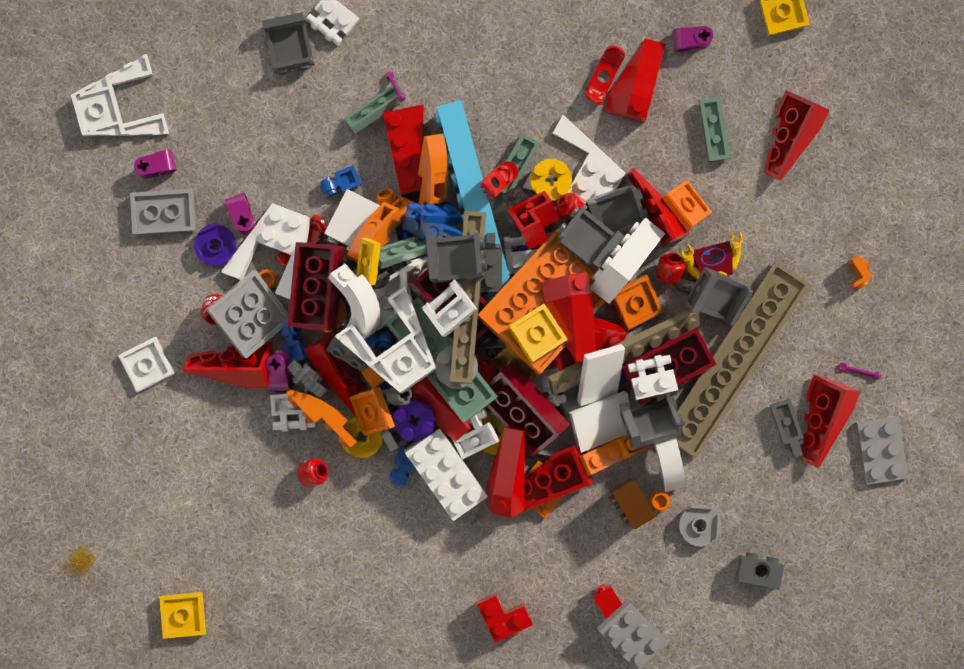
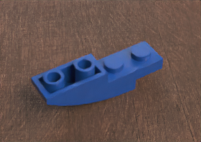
[402,217,463,240]

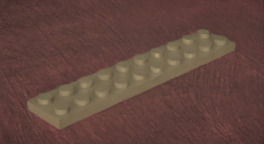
[676,261,810,458]

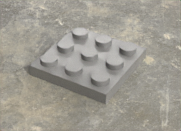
[205,270,289,359]

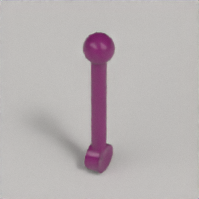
[386,71,405,101]
[838,363,881,380]

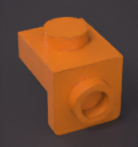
[848,255,872,289]

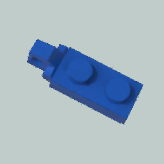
[404,203,462,224]

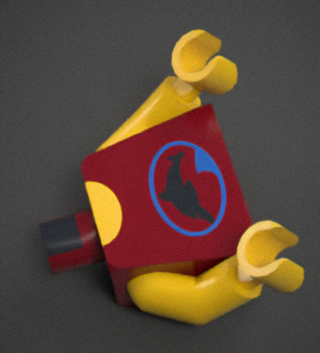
[678,231,744,280]

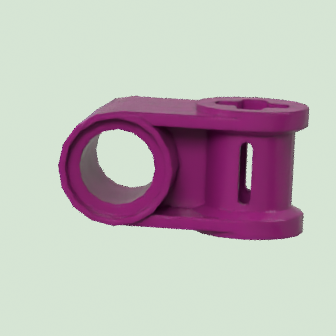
[672,26,713,52]
[134,149,177,179]
[224,192,256,235]
[266,349,294,391]

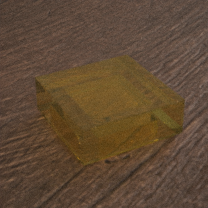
[67,545,98,575]

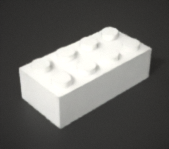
[590,218,665,304]
[404,426,488,521]

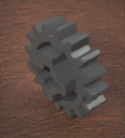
[287,360,328,398]

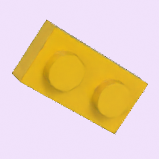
[356,238,381,285]

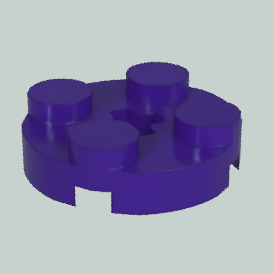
[194,224,237,266]
[393,398,436,441]

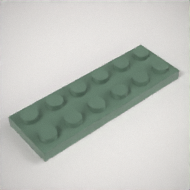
[385,297,497,424]

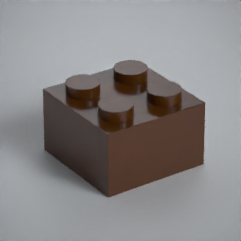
[609,478,657,530]

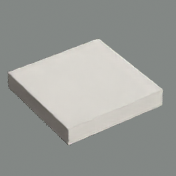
[118,337,175,393]

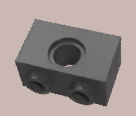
[735,552,784,590]

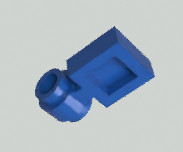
[320,165,362,198]
[281,323,309,363]
[364,332,393,353]
[389,445,415,486]

